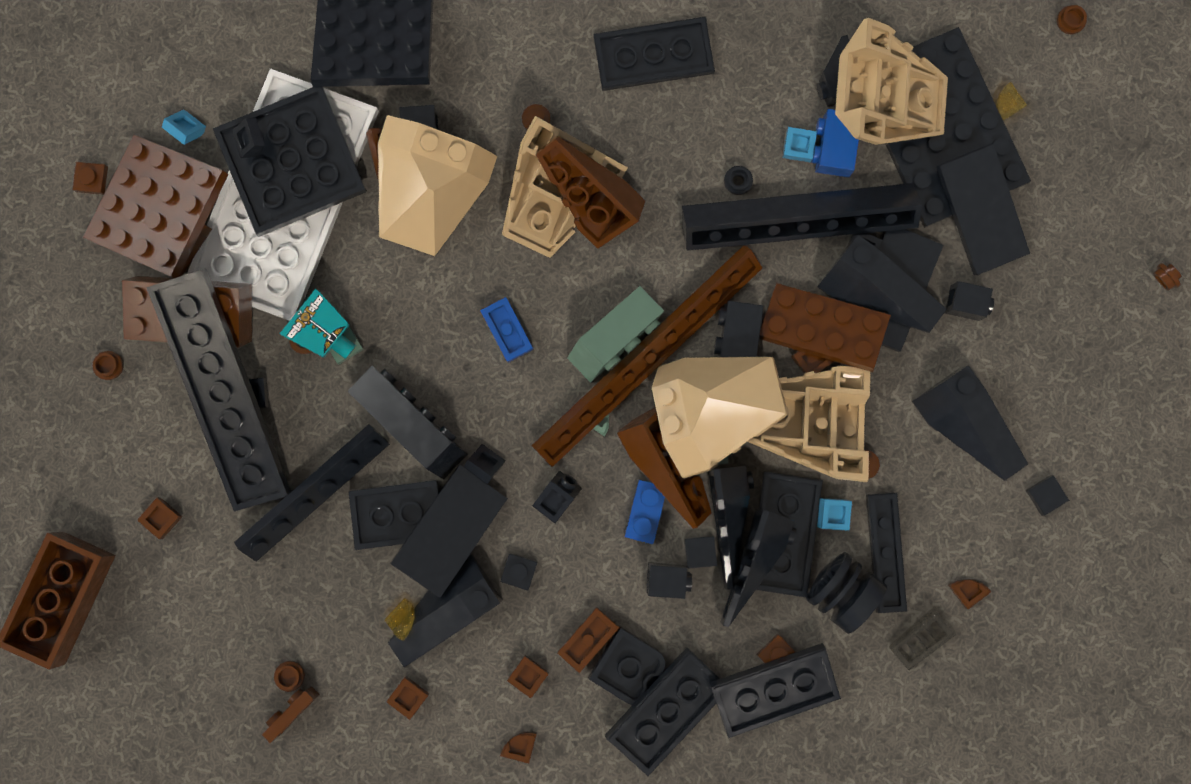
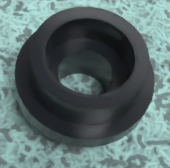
[724,166,753,195]

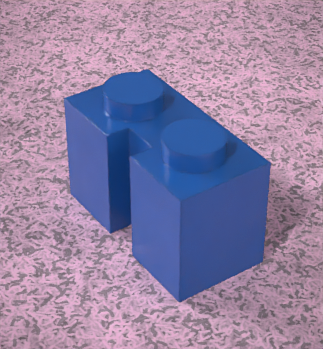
[811,109,859,177]

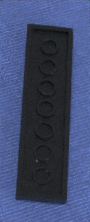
[146,268,291,512]

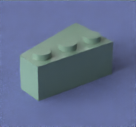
[567,286,664,383]

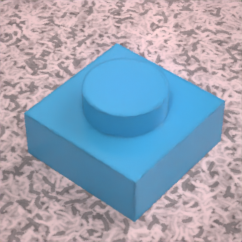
[162,110,206,145]
[783,127,817,162]
[817,498,852,530]

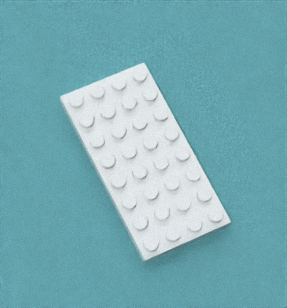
[187,69,379,321]

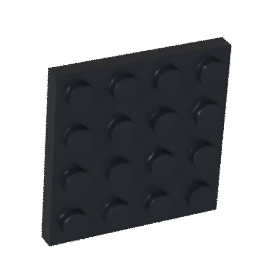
[310,0,433,87]
[213,87,367,237]

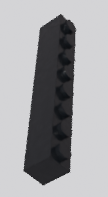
[682,183,922,251]

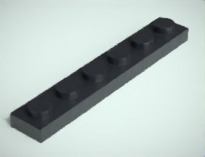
[234,424,390,562]

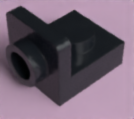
[532,471,582,524]

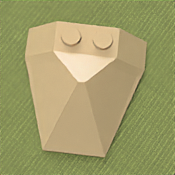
[835,18,948,145]
[378,115,497,256]
[502,116,628,258]
[652,357,788,478]
[748,366,870,482]

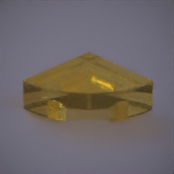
[997,82,1027,121]
[384,598,414,641]

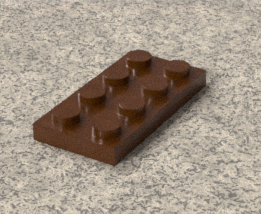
[759,283,891,372]

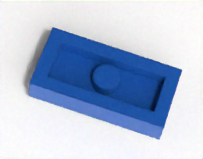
[480,297,534,363]
[625,480,665,544]

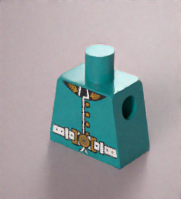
[280,289,357,359]

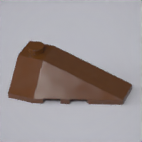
[536,136,645,248]
[617,407,712,529]

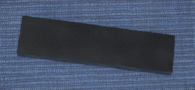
[866,493,907,613]

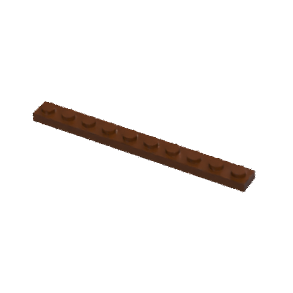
[531,245,762,467]

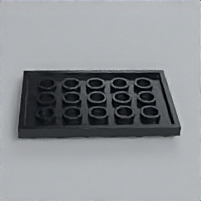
[885,27,1031,228]

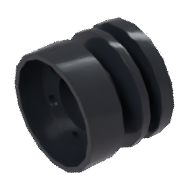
[806,552,887,634]

